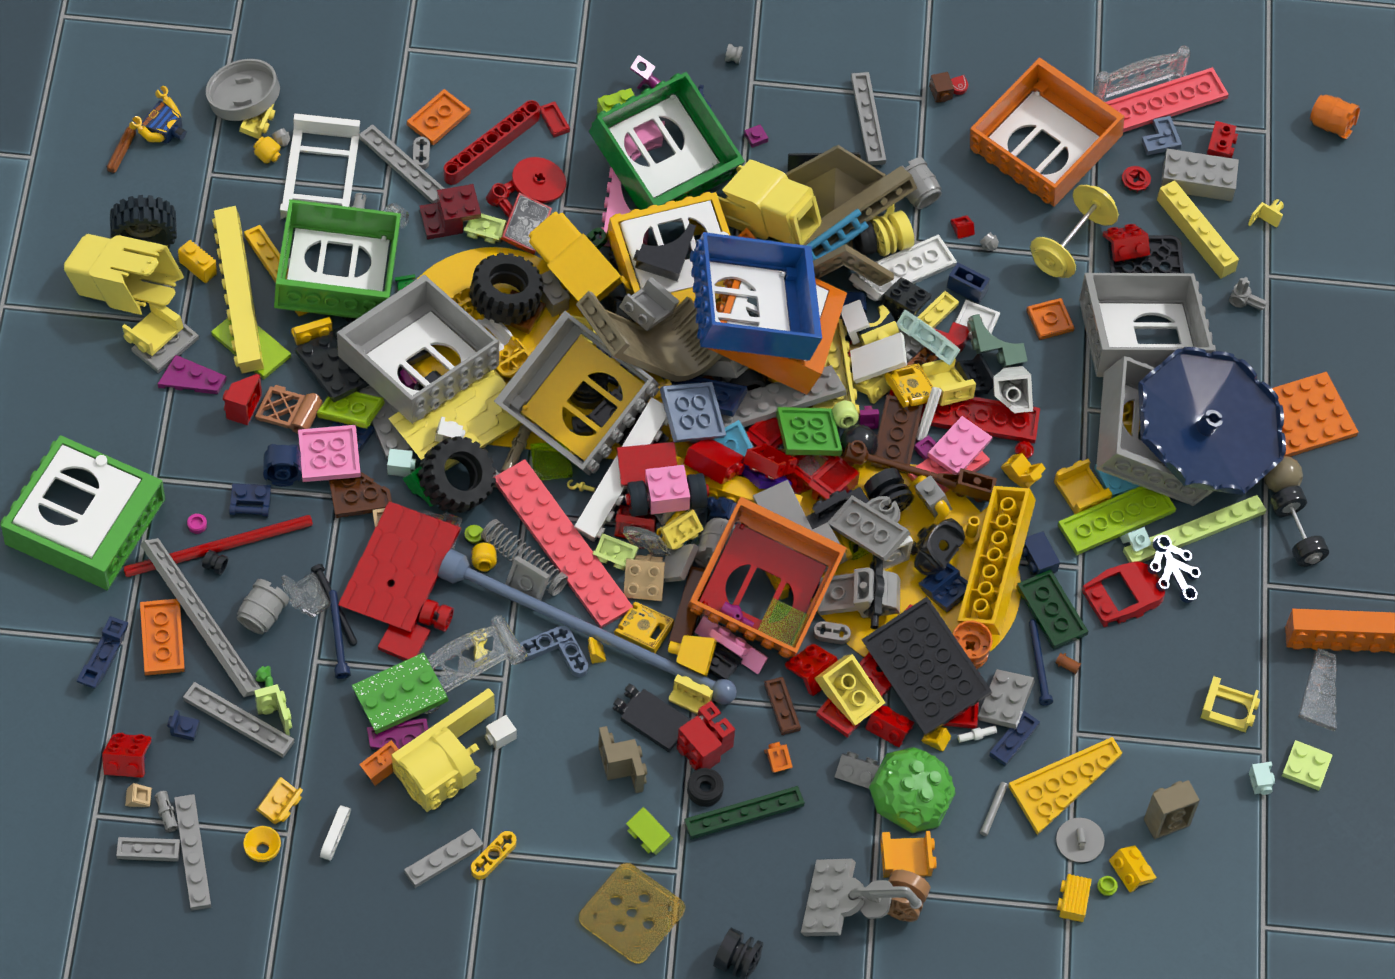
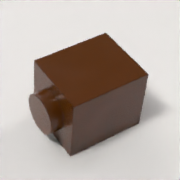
[929,72,954,103]

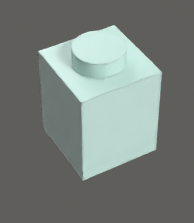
[387,449,416,477]

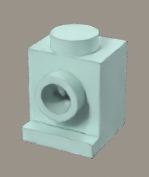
[1249,762,1275,795]

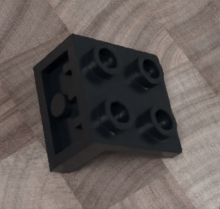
[879,277,932,321]

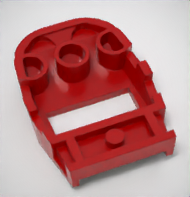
[1081,562,1165,627]

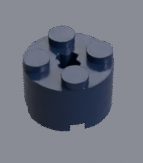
[263,444,302,487]

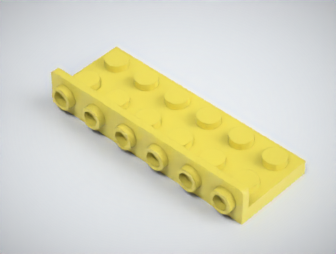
[813,319,859,415]

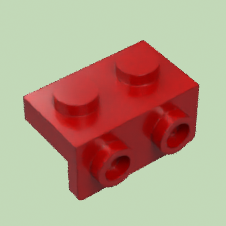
[866,705,915,747]

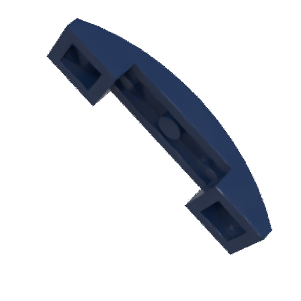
[77,616,128,689]

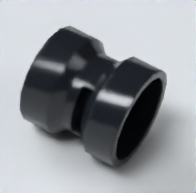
[202,550,229,575]

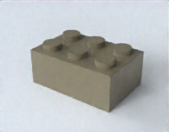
[1144,780,1200,839]

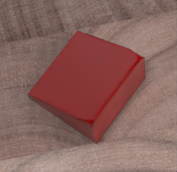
[950,215,975,239]

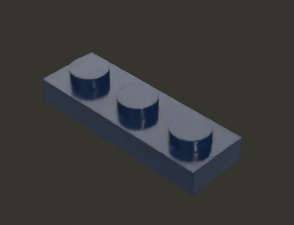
[989,711,1040,766]

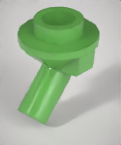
[255,666,273,687]

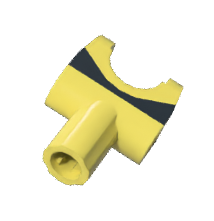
[857,305,899,346]

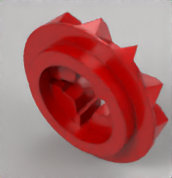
[1122,166,1151,192]

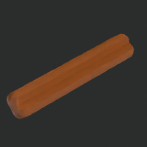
[107,126,136,173]

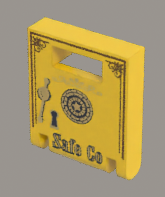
[884,363,933,408]
[614,602,674,653]

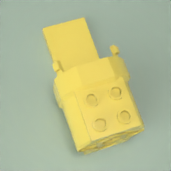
[392,688,495,812]

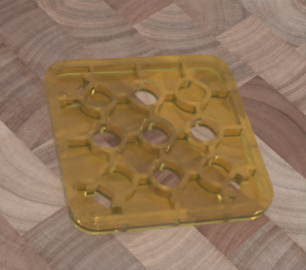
[579,863,685,963]

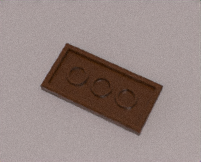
[871,395,923,474]

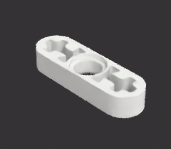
[320,805,351,861]

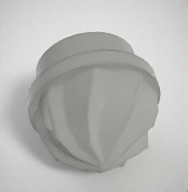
[272,128,290,147]
[980,232,999,251]

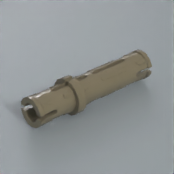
[500,425,532,473]

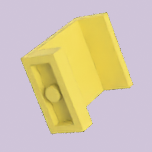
[122,303,184,356]

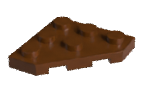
[329,472,392,518]

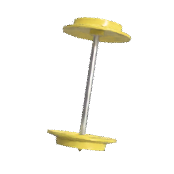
[1030,185,1119,278]

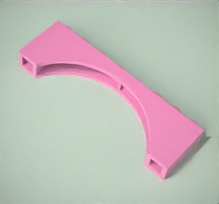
[599,120,665,247]

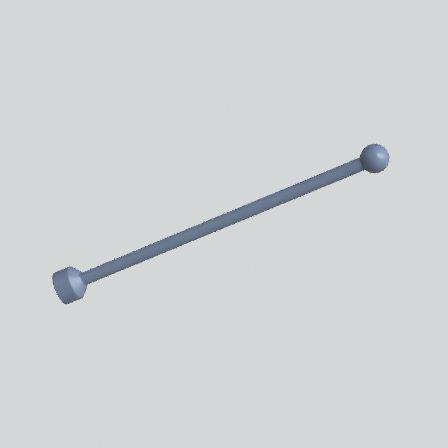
[438,549,737,705]

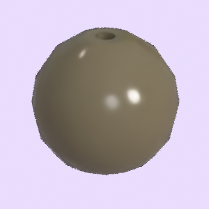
[1264,456,1303,493]

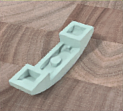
[896,310,960,365]

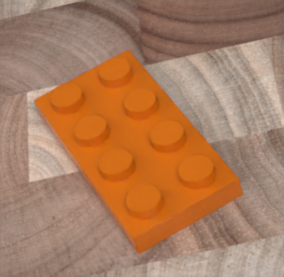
[140,599,185,675]

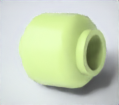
[832,400,859,429]

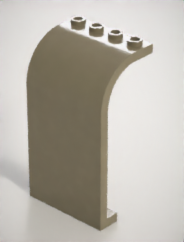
[576,291,723,382]

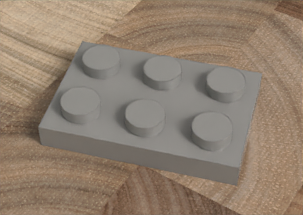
[978,669,1035,729]

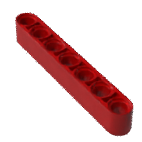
[444,100,540,185]

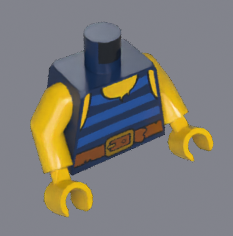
[129,86,187,144]

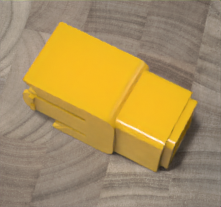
[529,212,631,302]

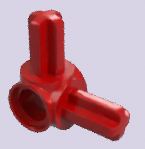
[486,180,516,217]

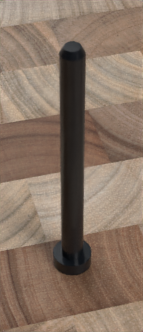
[311,564,357,646]

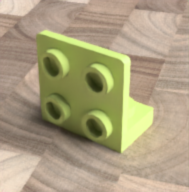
[254,684,292,736]

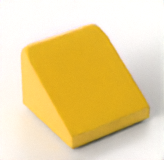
[588,637,606,664]
[921,727,951,751]

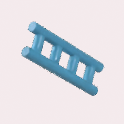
[806,208,869,261]

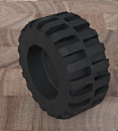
[469,253,544,325]
[419,436,496,513]

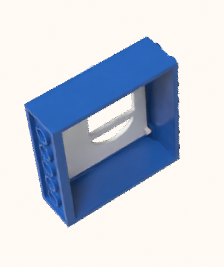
[690,232,822,360]

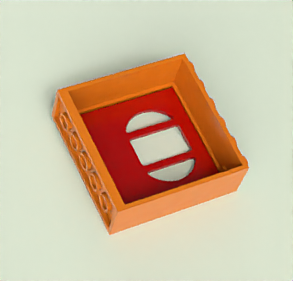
[687,496,847,659]

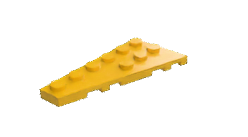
[1008,737,1122,835]

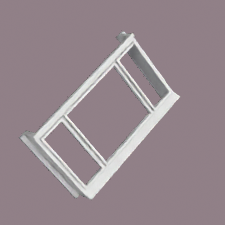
[280,113,360,219]

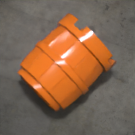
[1310,94,1360,139]

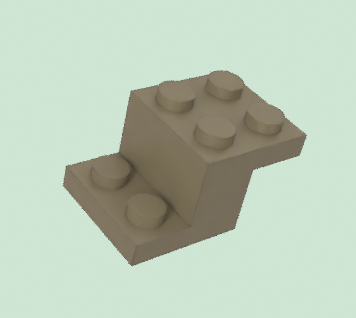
[598,726,647,793]

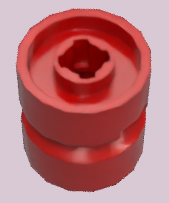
[419,599,454,632]

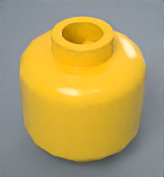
[253,136,281,163]
[471,543,497,572]

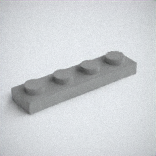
[404,829,484,888]

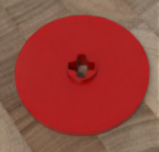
[512,157,566,203]

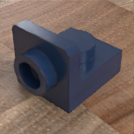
[167,710,200,741]

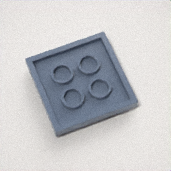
[660,382,726,443]

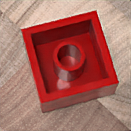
[677,715,722,770]

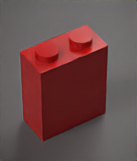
[683,439,745,485]

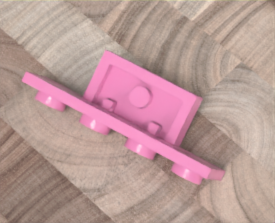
[694,615,768,674]

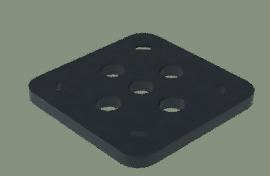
[1108,235,1184,273]

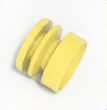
[870,210,915,257]

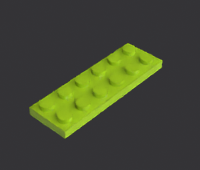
[1058,486,1176,555]

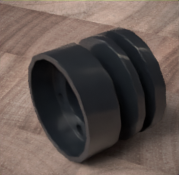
[570,373,609,409]
[863,468,914,512]
[713,927,763,979]

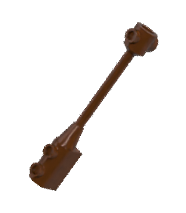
[843,440,997,502]

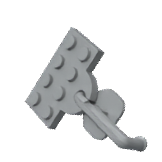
[801,859,922,936]

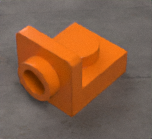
[764,742,792,773]

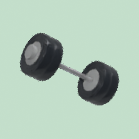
[1270,486,1329,567]

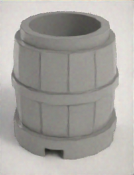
[902,157,942,209]
[695,518,736,572]
[237,579,289,635]

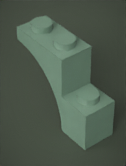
[967,314,1028,368]

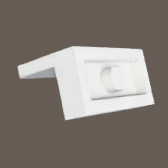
[841,300,870,345]

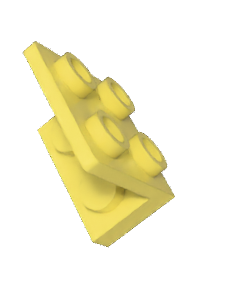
[656,509,704,550]

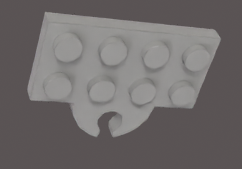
[828,495,910,562]

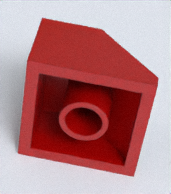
[223,374,262,425]

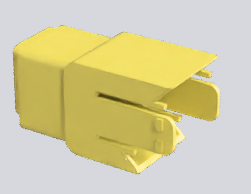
[718,160,822,245]
[64,234,184,315]

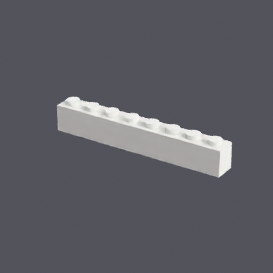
[574,397,669,542]

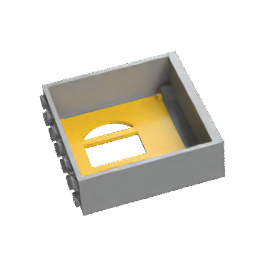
[494,311,660,476]

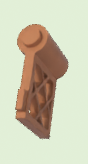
[255,385,322,434]

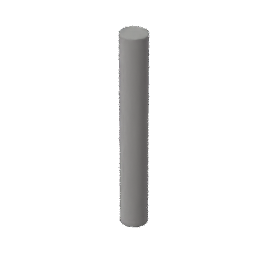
[980,782,1008,836]

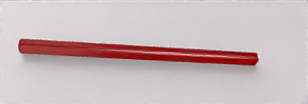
[123,515,313,577]

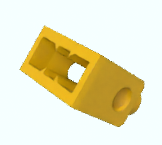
[668,635,717,677]

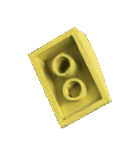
[815,654,885,726]

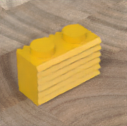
[178,240,217,283]
[1056,874,1092,922]

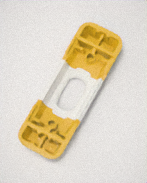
[448,286,531,379]

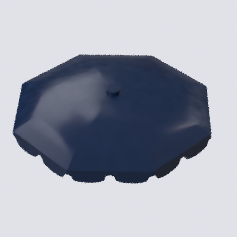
[1138,347,1286,495]

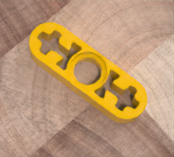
[471,831,517,880]

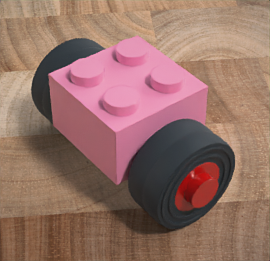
[625,465,709,517]

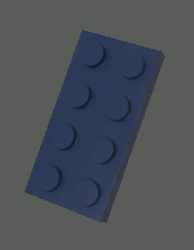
[671,377,747,417]

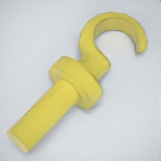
[567,479,596,492]

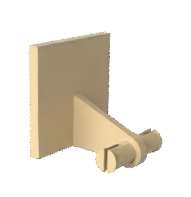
[624,554,665,601]

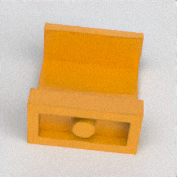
[880,831,937,878]

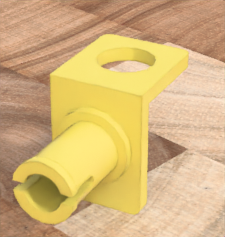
[1248,199,1284,227]

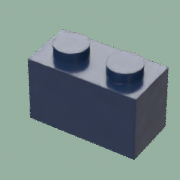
[947,263,990,304]
[1022,531,1060,576]

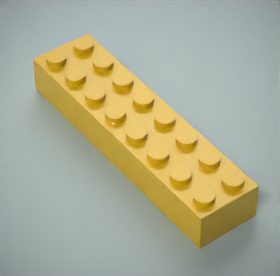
[958,486,1036,635]

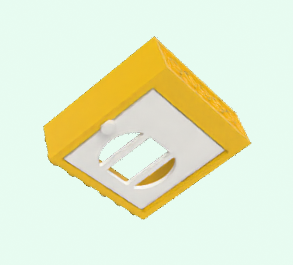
[607,192,741,323]

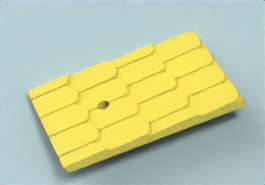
[388,369,529,471]

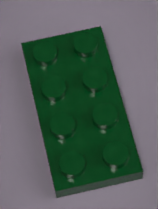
[1016,569,1088,650]

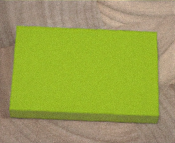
[316,392,385,429]

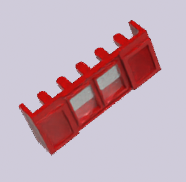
[746,417,860,501]

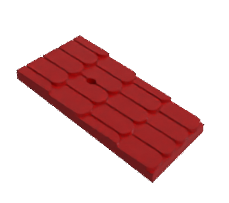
[338,501,461,632]

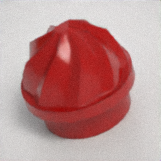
[1015,441,1034,459]

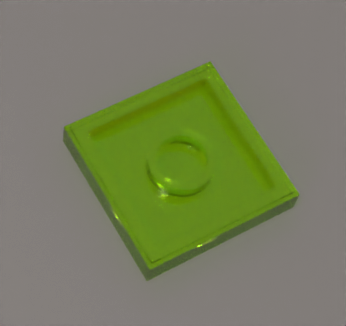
[530,442,573,480]
[758,598,808,647]

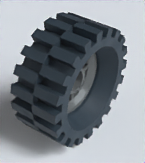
[110,195,177,248]

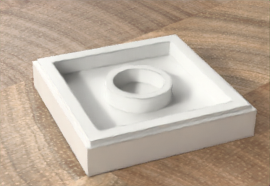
[956,300,1000,339]

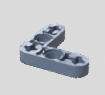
[518,626,588,678]

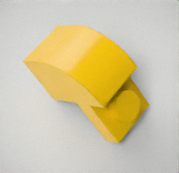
[1001,453,1046,488]

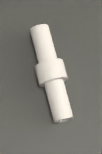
[957,726,997,743]

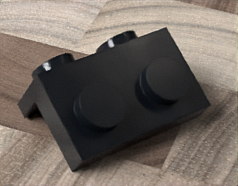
[955,354,994,395]

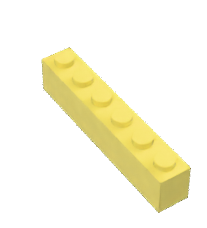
[1157,180,1239,279]

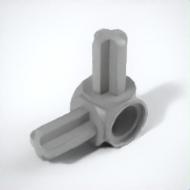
[1229,277,1267,310]

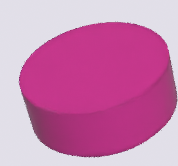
[187,514,207,534]

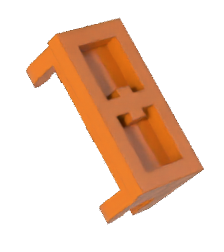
[359,740,399,786]

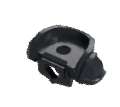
[910,518,965,576]

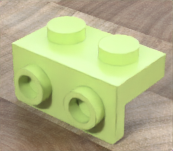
[463,214,507,244]
[593,533,639,571]

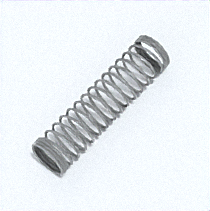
[481,519,568,596]

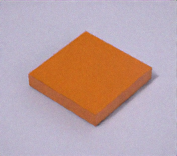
[1026,298,1075,340]

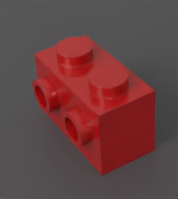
[1206,121,1238,158]

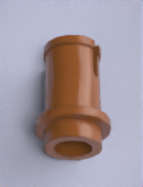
[1055,653,1081,674]

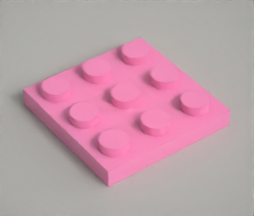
[298,425,361,482]

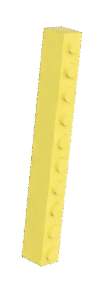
[212,206,264,374]

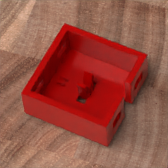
[743,443,798,480]
[698,701,736,755]

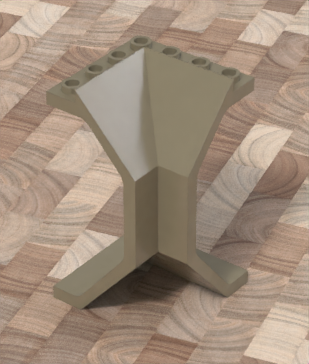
[785,145,894,286]

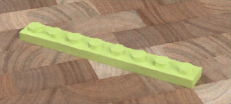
[1123,495,1266,563]

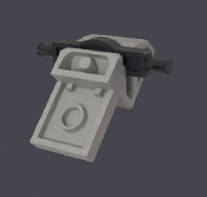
[818,555,901,630]

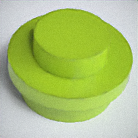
[465,525,483,544]
[1097,876,1118,896]

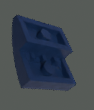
[918,563,968,612]

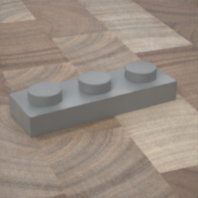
[116,837,180,861]

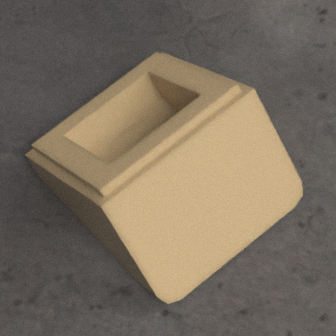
[125,783,152,807]

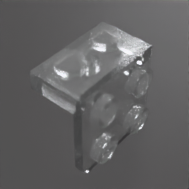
[281,572,330,618]

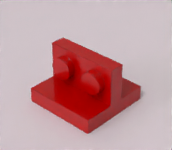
[614,505,657,542]

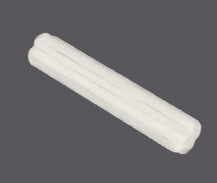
[916,387,942,441]

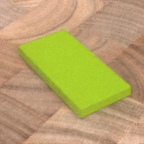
[211,318,291,379]

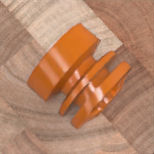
[953,620,993,669]

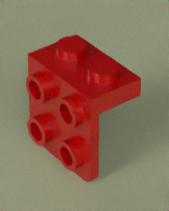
[1103,224,1150,262]
[785,644,838,696]
[102,733,151,778]

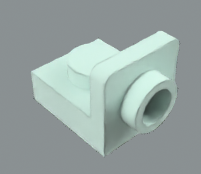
[1120,527,1151,552]

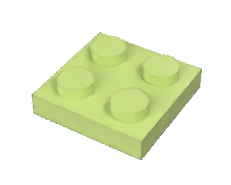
[1282,740,1332,791]

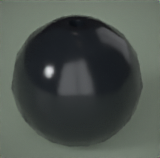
[840,424,878,463]

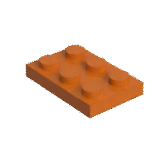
[407,89,471,146]

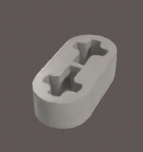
[413,137,430,170]
[814,621,851,644]

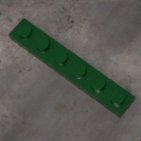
[684,786,805,840]

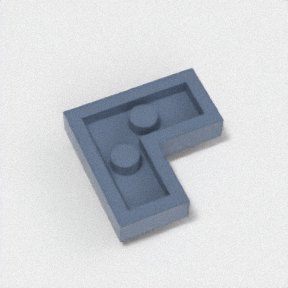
[1141,116,1182,155]

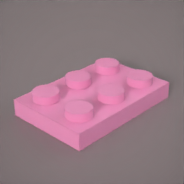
[927,416,992,474]

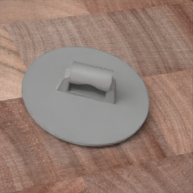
[1056,818,1105,863]

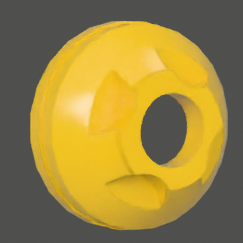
[243,826,281,862]

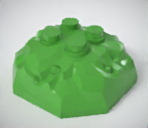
[869,747,956,834]

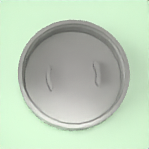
[206,59,280,121]

